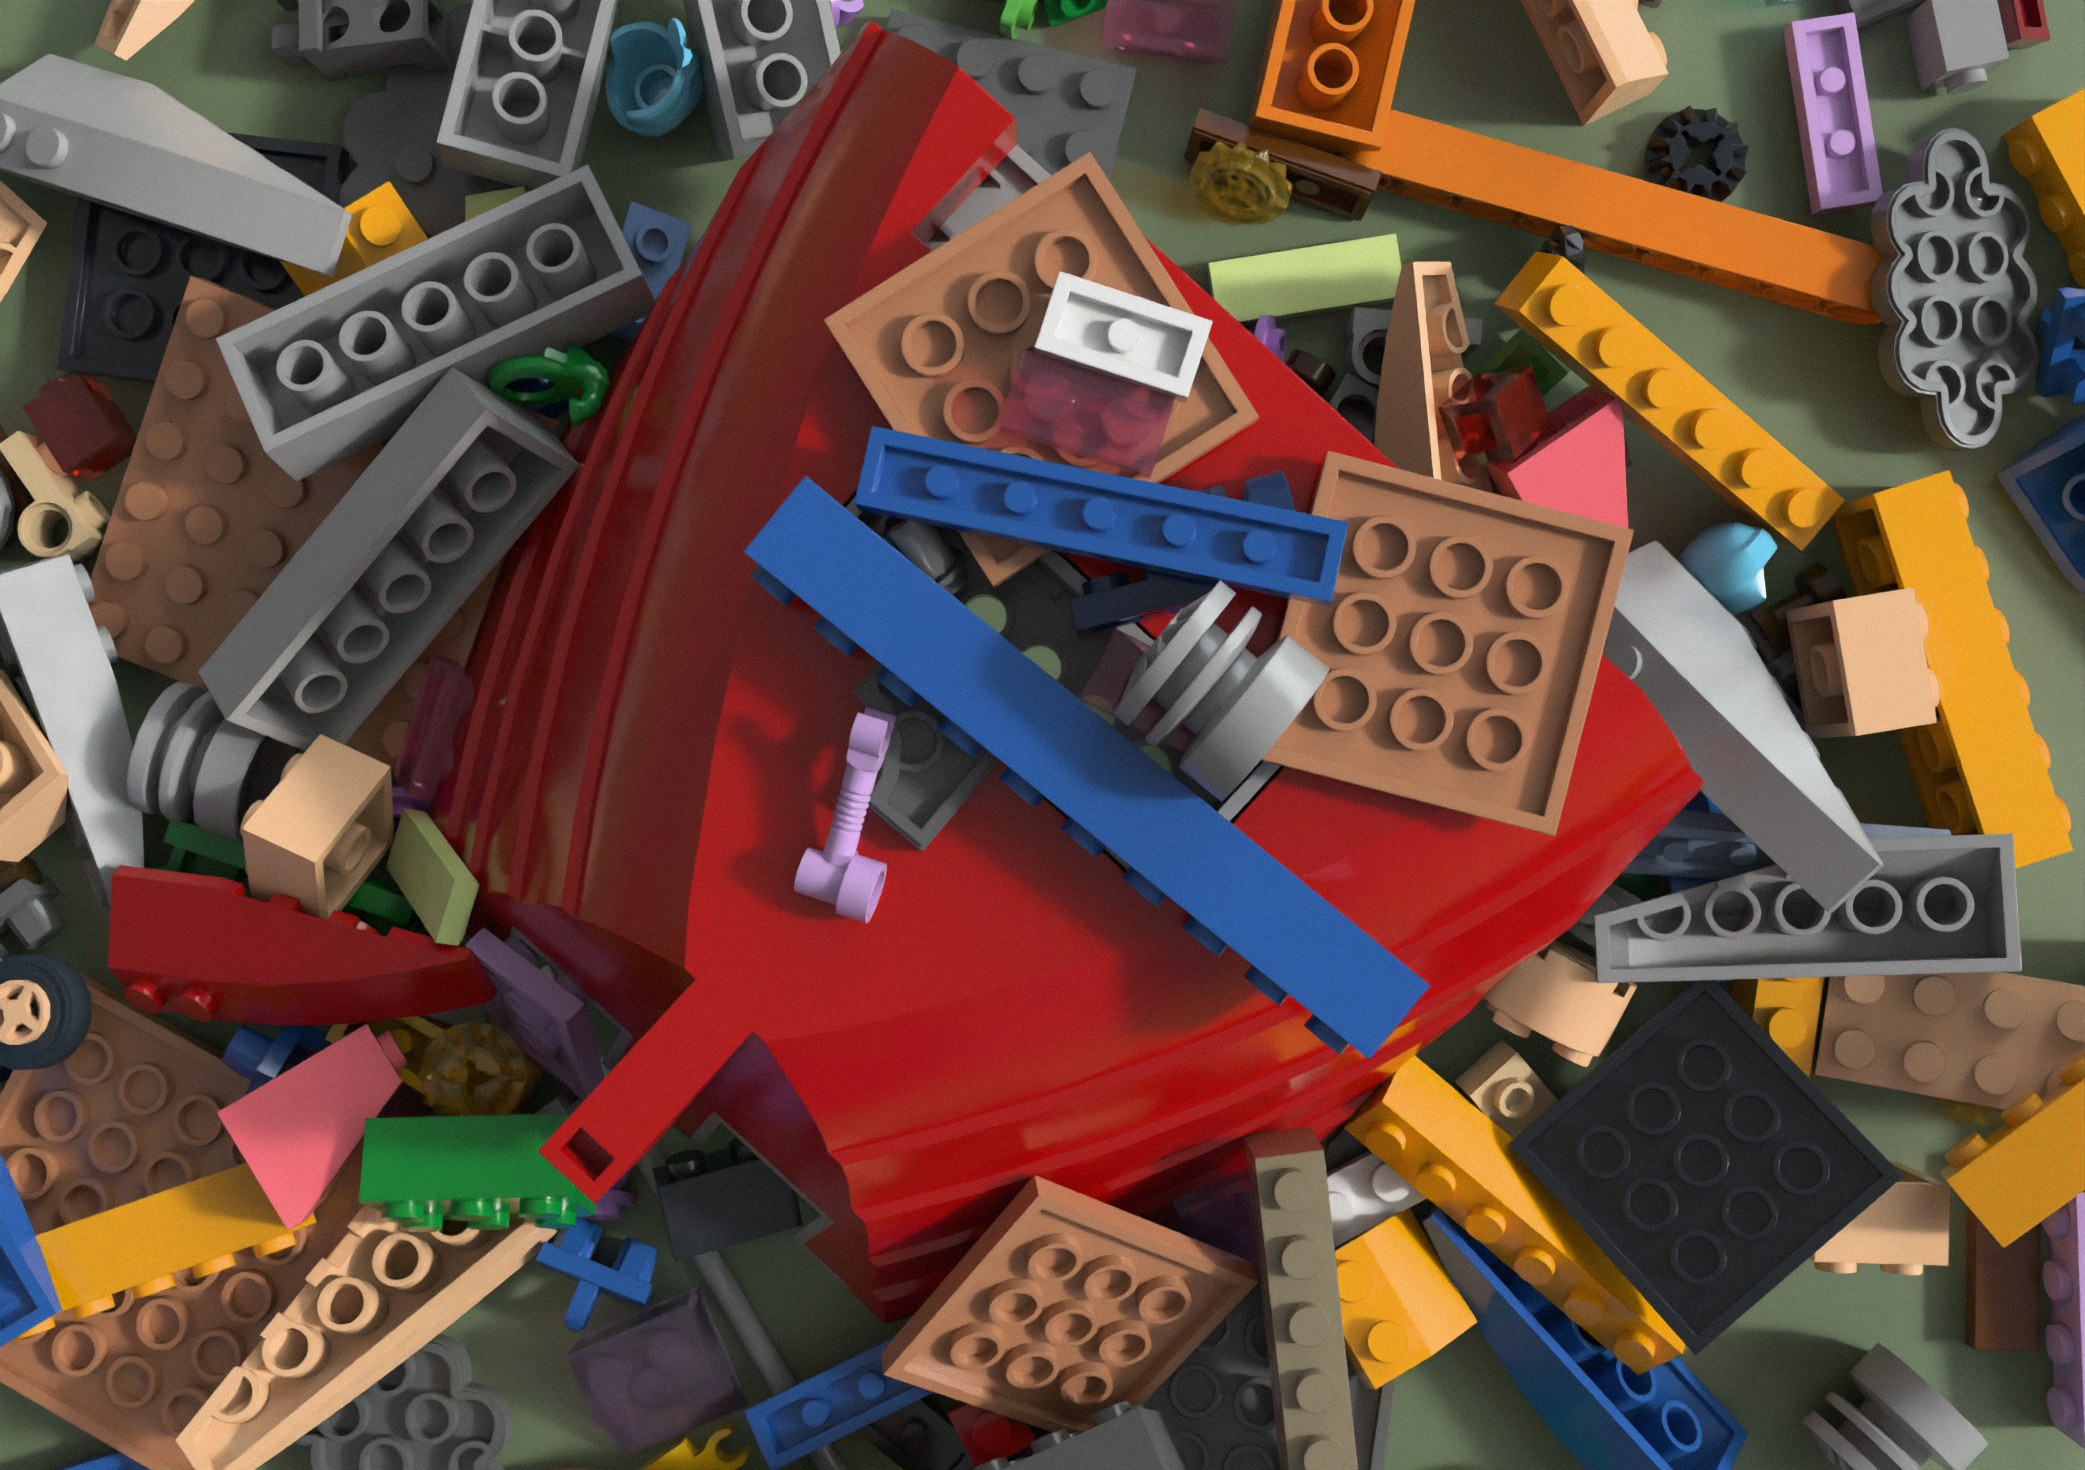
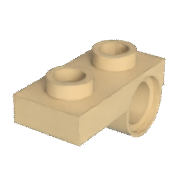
[0,431,110,563]
[1454,1039,1558,1139]

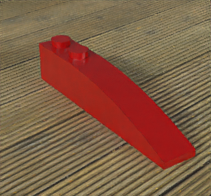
[108,865,498,1026]

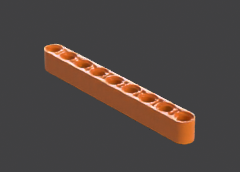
[1340,109,1883,325]

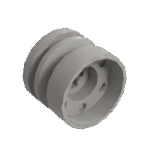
[1112,580,1329,801]
[127,682,296,843]
[1802,1343,1988,1470]

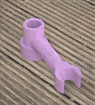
[794,707,896,923]

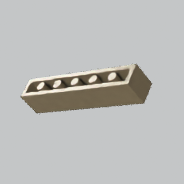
[1244,1126,1358,1470]

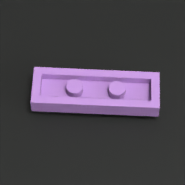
[1783,12,1883,216]

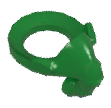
[487,344,611,427]

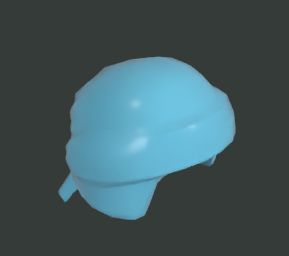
[605,18,704,137]
[1677,522,1777,615]

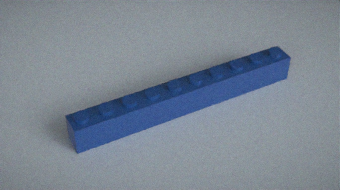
[744,476,1430,1060]

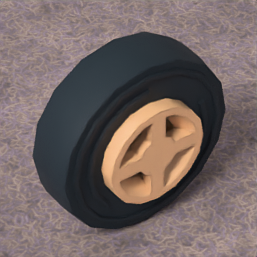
[0,954,91,1070]

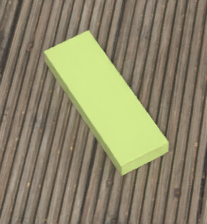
[1207,233,1401,325]
[386,808,479,946]

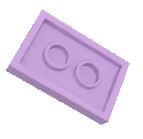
[464,927,604,1100]

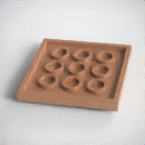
[824,152,1259,588]
[1261,451,1634,836]
[881,1175,1258,1434]

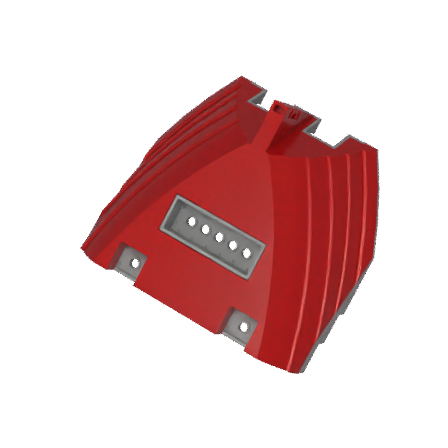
[430,20,1703,1324]

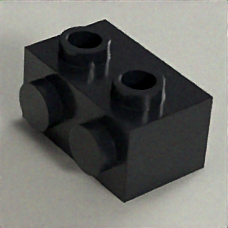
[652,1137,803,1262]

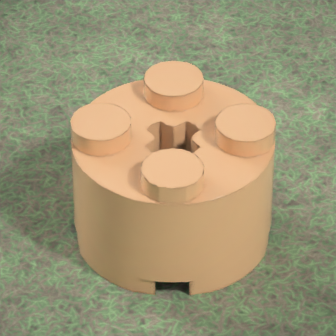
[1484,939,1637,1067]

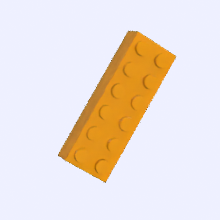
[1829,470,2073,869]

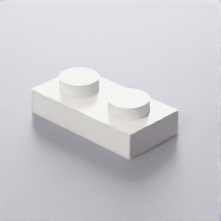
[1035,271,1213,403]
[1327,1151,1427,1247]

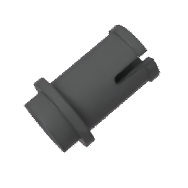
[876,516,968,595]

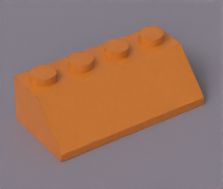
[1247,0,1415,152]

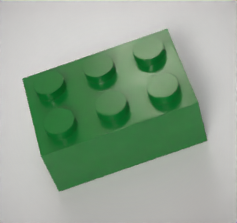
[359,1113,596,1232]

